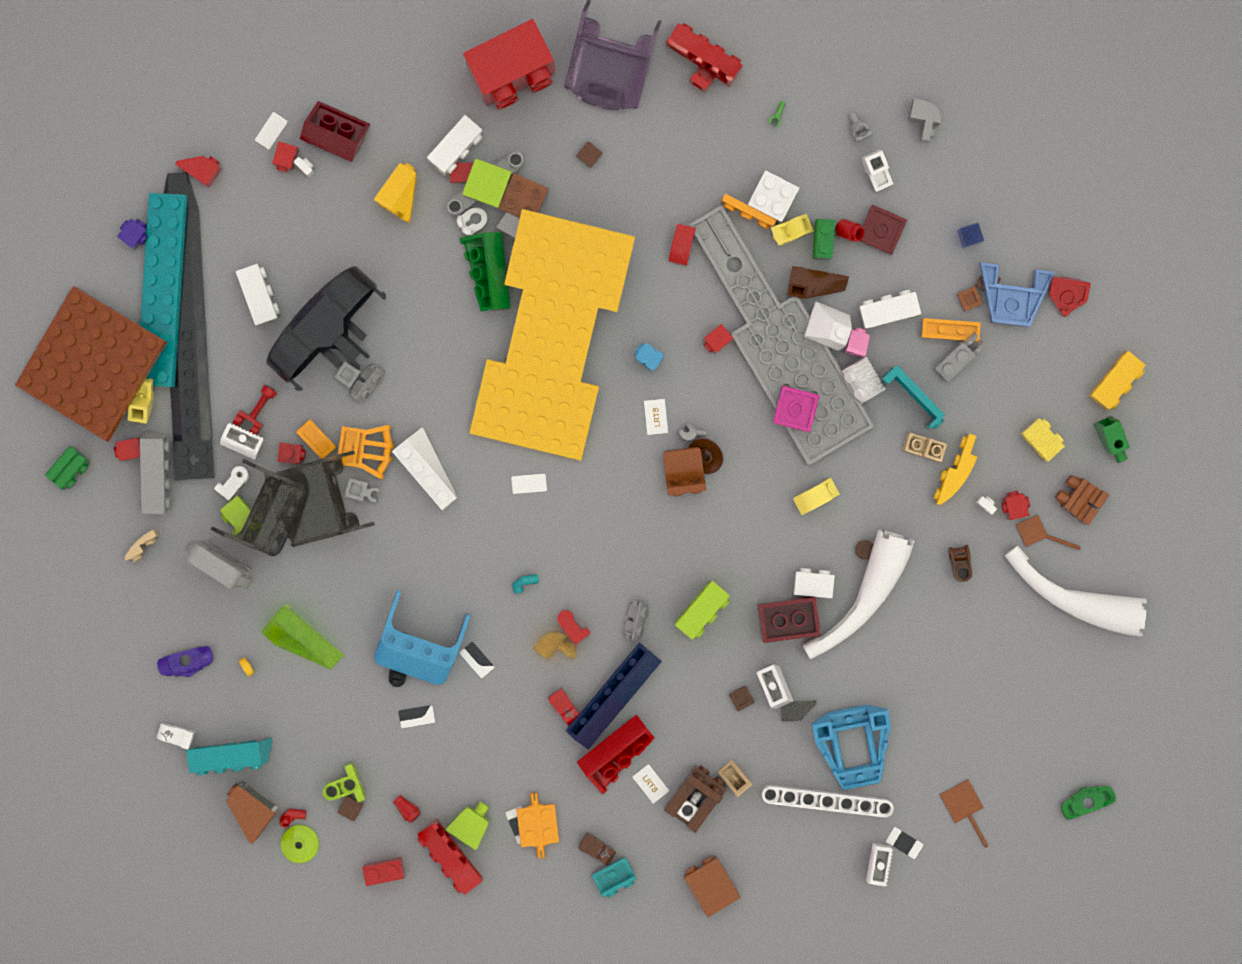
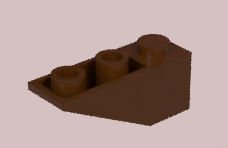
[787,266,849,299]

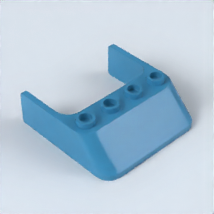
[374,590,471,685]

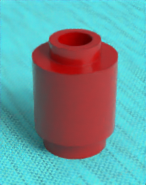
[835,219,865,242]

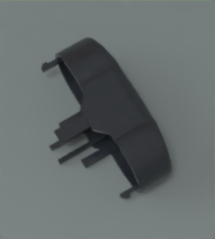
[266,266,386,391]

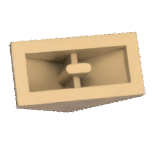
[718,760,752,797]

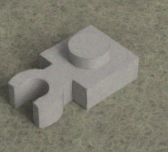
[344,478,380,502]

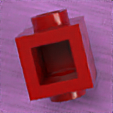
[1001,491,1030,520]

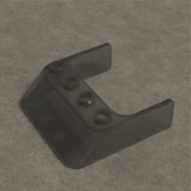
[210,459,307,556]

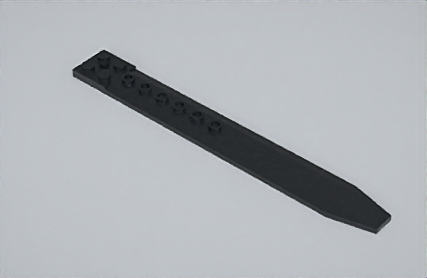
[164,172,214,480]

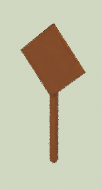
[1016,515,1081,550]

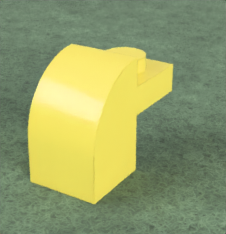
[771,214,814,246]
[128,378,154,424]
[793,478,840,515]

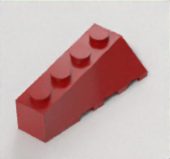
[666,23,743,87]
[577,714,655,795]
[417,818,483,895]

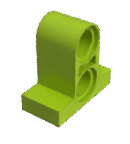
[323,762,367,802]

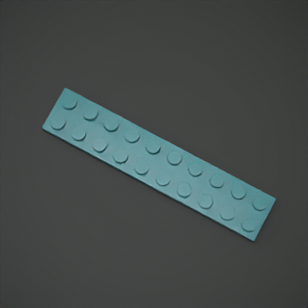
[140,193,188,387]

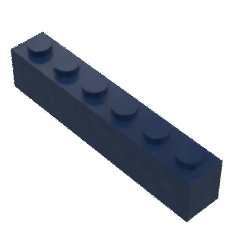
[566,642,662,750]

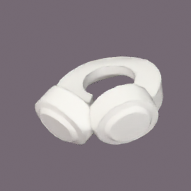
[457,207,487,236]

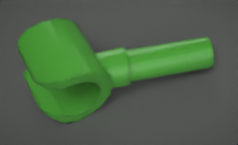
[769,101,785,127]

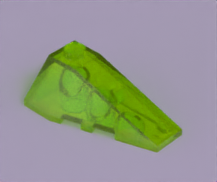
[261,604,344,669]

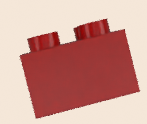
[463,19,556,110]

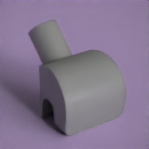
[849,112,872,142]
[677,423,706,442]

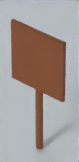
[940,779,988,848]

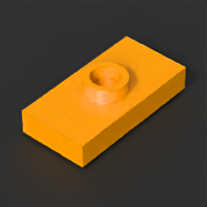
[296,419,336,459]

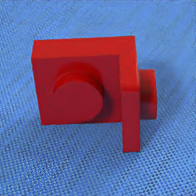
[689,67,715,93]
[277,443,306,464]

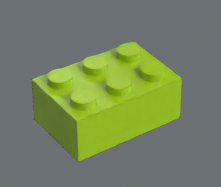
[674,580,730,640]

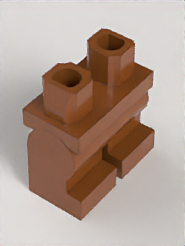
[1055,475,1110,525]

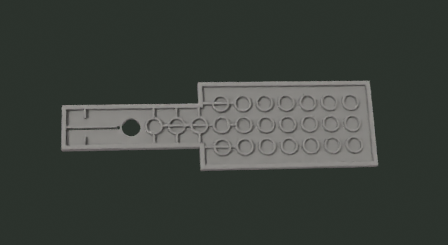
[689,205,875,466]

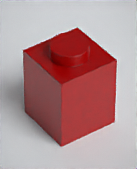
[272,141,299,173]
[703,324,734,354]
[114,438,140,461]

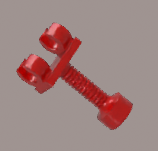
[232,384,277,436]

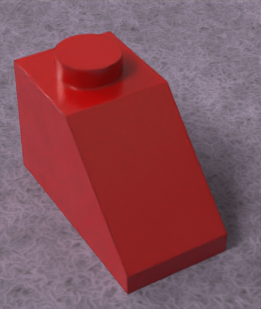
[175,156,222,188]

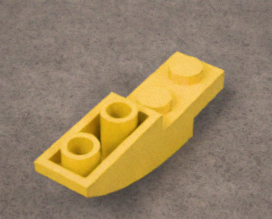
[933,433,977,505]

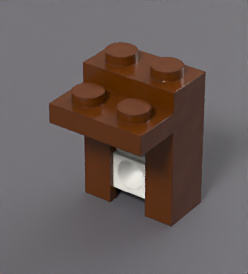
[664,765,727,833]

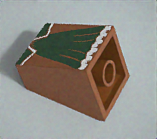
[226,781,280,844]

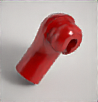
[279,809,306,828]

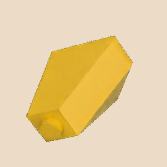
[374,163,417,224]

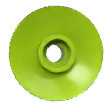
[280,825,319,863]

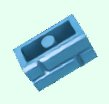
[634,343,664,372]

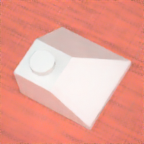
[804,301,852,351]

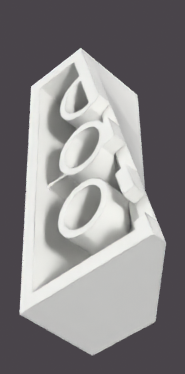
[392,427,458,510]

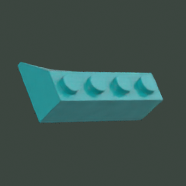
[186,737,272,776]

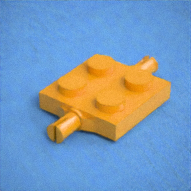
[516,792,559,858]

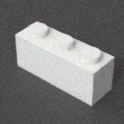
[427,115,483,176]
[236,264,281,327]
[858,290,921,330]

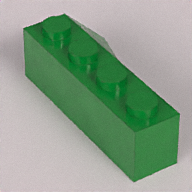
[459,232,510,312]

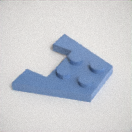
[979,262,1055,327]

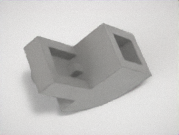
[909,98,941,143]

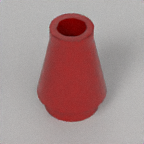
[393,795,421,824]

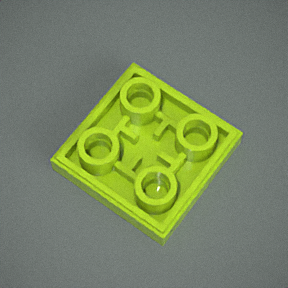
[462,158,512,208]

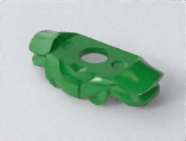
[1061,786,1116,820]

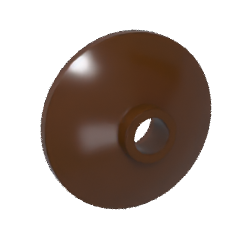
[688,438,723,474]

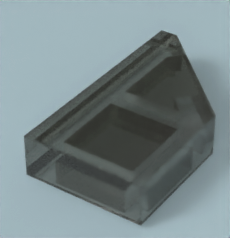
[781,700,817,722]

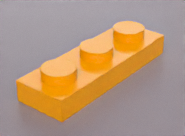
[721,194,776,229]
[921,318,981,342]

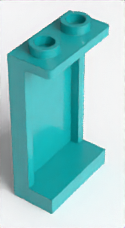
[880,365,945,429]

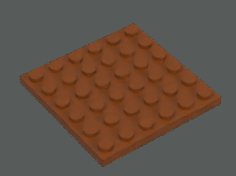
[15,286,167,442]

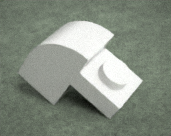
[862,149,893,192]

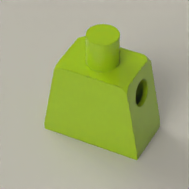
[446,801,490,850]

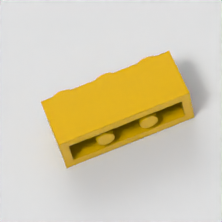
[1089,351,1146,410]

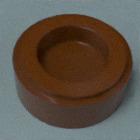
[855,540,873,559]

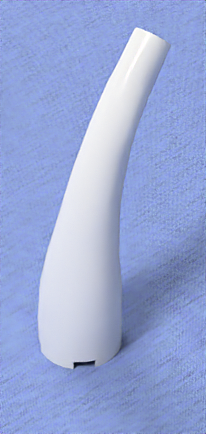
[803,529,915,660]
[1004,545,1147,637]

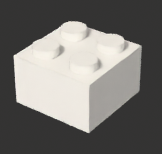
[748,170,799,224]

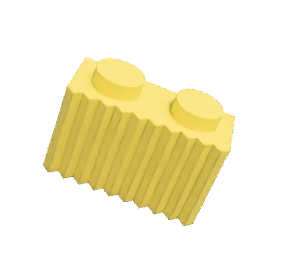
[1020,418,1065,462]

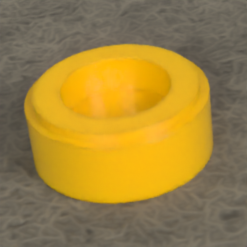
[238,657,254,677]

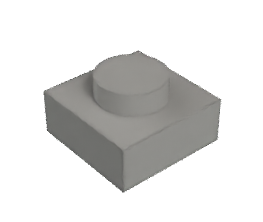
[334,361,361,388]

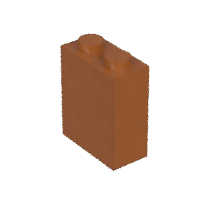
[684,856,741,917]

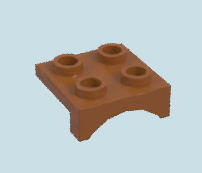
[498,173,549,218]

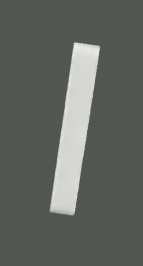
[761,785,894,817]

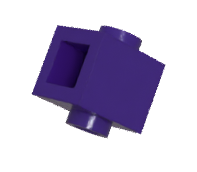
[117,218,148,250]

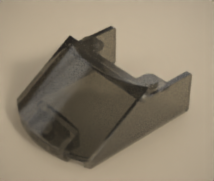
[271,451,375,547]

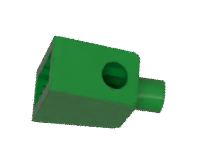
[1094,416,1130,463]

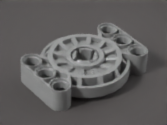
[185,540,253,590]

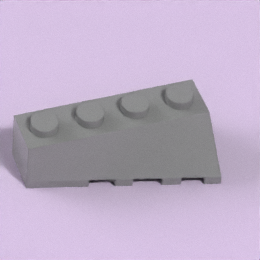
[140,430,171,514]

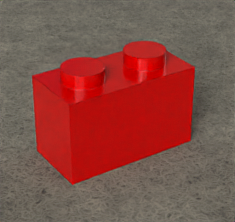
[362,857,405,886]

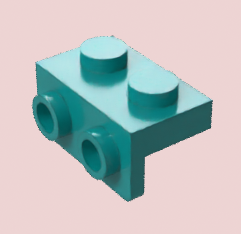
[591,857,636,898]

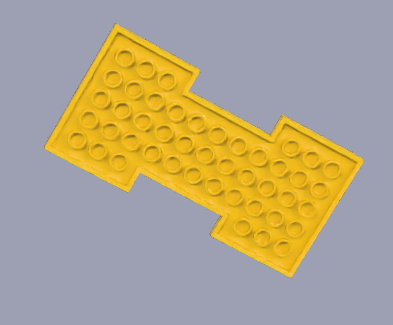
[469,209,636,461]

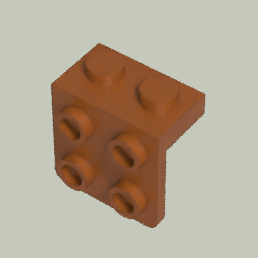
[663,447,706,496]

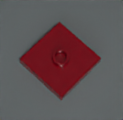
[859,205,907,255]

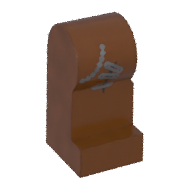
[578,831,616,865]

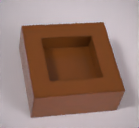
[957,287,983,312]

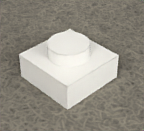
[294,157,314,177]
[976,496,997,515]

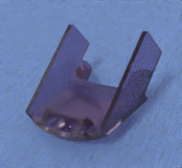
[564,0,662,111]

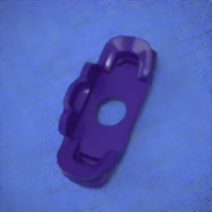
[157,646,213,677]

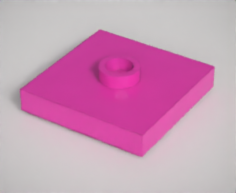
[773,386,820,433]

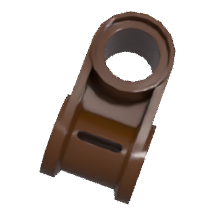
[948,544,972,582]

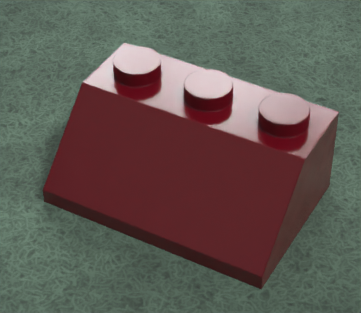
[299,101,370,162]

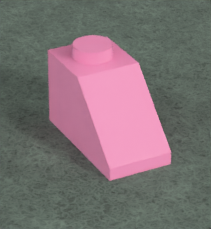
[843,327,870,358]

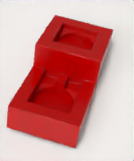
[668,223,696,266]

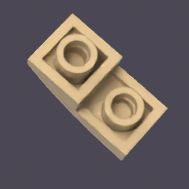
[902,432,947,462]
[124,529,160,562]

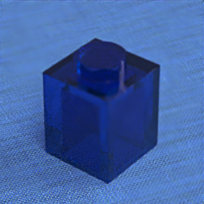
[957,223,984,249]

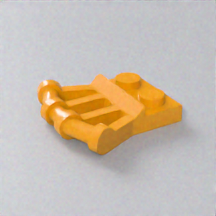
[336,425,394,480]

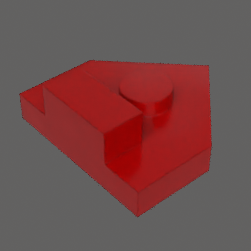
[1048,276,1091,317]

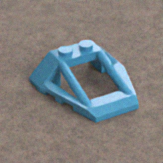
[812,705,891,790]

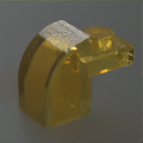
[533,631,578,660]

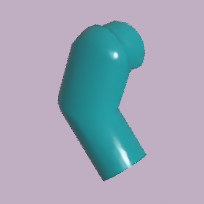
[512,574,539,594]

